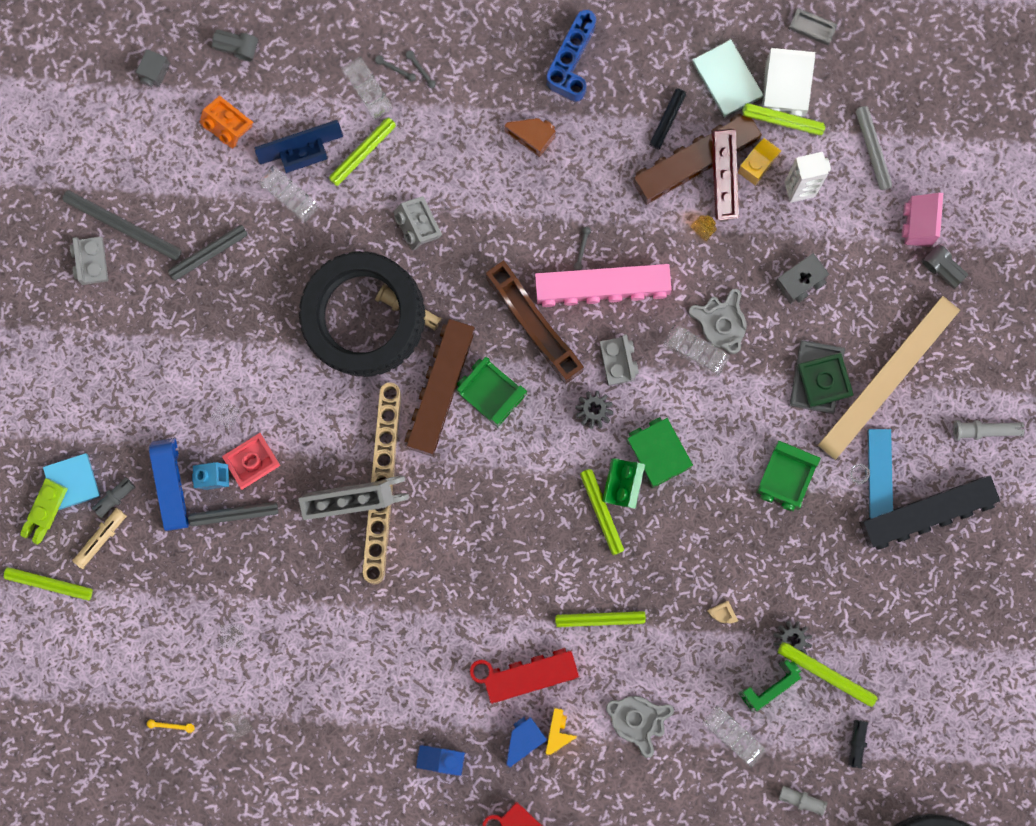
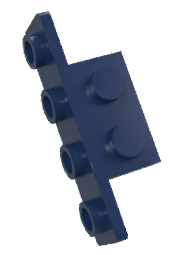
[254,120,343,173]

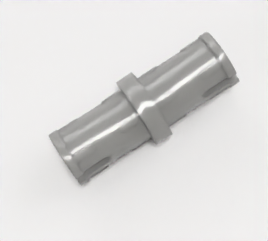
[778,786,827,816]

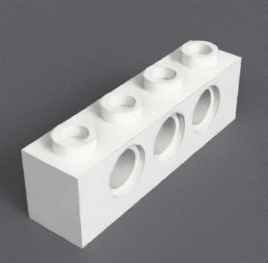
[785,152,830,203]

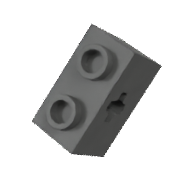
[775,253,829,304]

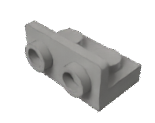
[394,196,442,250]
[70,237,109,285]
[600,334,639,386]

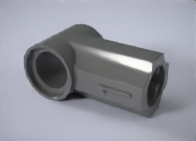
[212,29,259,62]
[922,244,969,289]

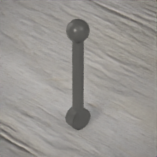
[406,50,436,88]
[375,55,416,82]
[574,227,591,271]

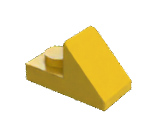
[545,708,577,755]

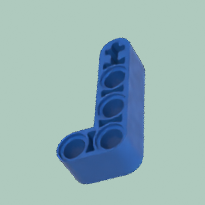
[547,10,596,101]
[149,438,189,531]

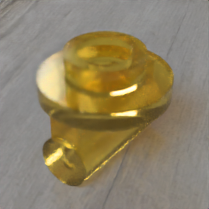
[690,215,717,242]

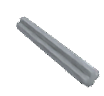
[856,106,892,190]

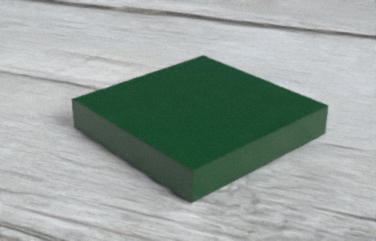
[797,353,854,408]

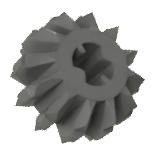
[575,391,613,429]
[773,621,812,659]

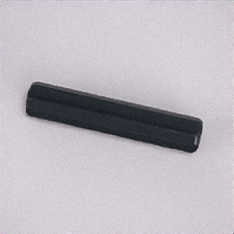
[650,88,686,149]

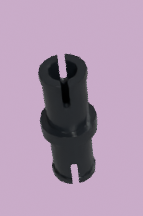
[847,720,869,769]

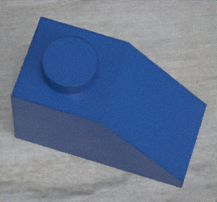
[507,717,547,768]
[416,745,465,776]

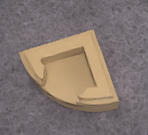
[707,601,738,624]

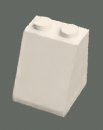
[762,48,815,117]

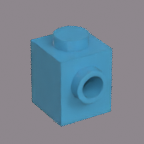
[192,462,229,490]

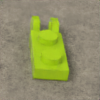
[20,478,68,545]

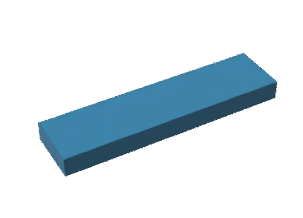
[867,429,893,519]

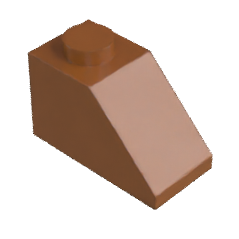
[505,118,556,157]

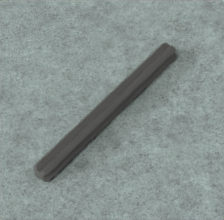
[62,190,182,260]

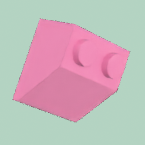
[902,193,943,247]

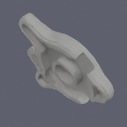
[688,289,747,354]
[606,696,674,758]

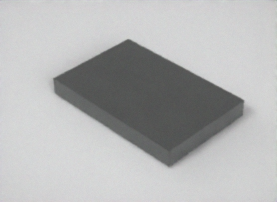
[789,340,845,414]

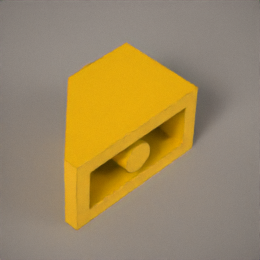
[738,138,781,186]

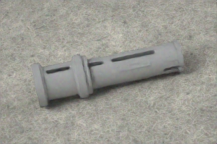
[953,420,1025,441]

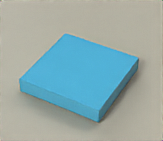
[43,453,101,510]

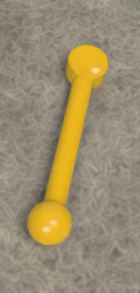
[147,719,195,733]

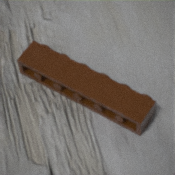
[633,113,762,205]
[404,319,475,457]

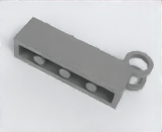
[298,475,409,520]

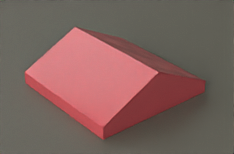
[222,433,280,490]

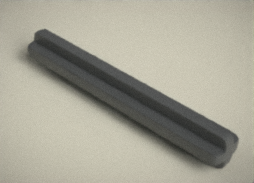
[168,225,248,280]
[188,502,278,526]

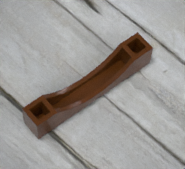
[486,260,584,385]

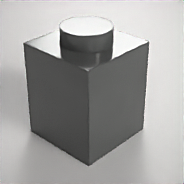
[136,49,170,87]

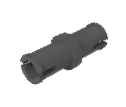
[92,477,135,518]

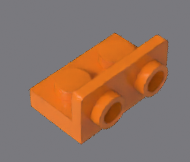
[200,96,253,149]

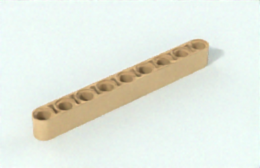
[818,296,960,460]
[363,382,401,585]

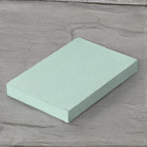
[692,40,763,118]

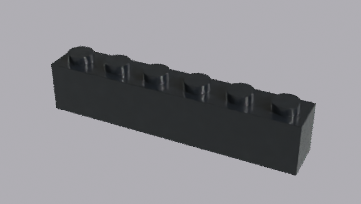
[859,475,1000,550]

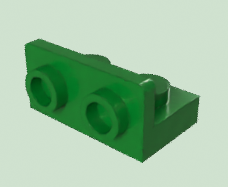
[602,458,645,509]

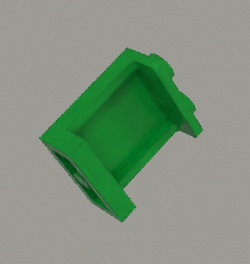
[457,357,527,428]
[627,417,693,488]
[756,441,821,512]
[738,659,802,712]

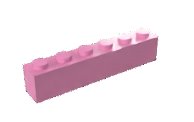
[535,264,672,307]

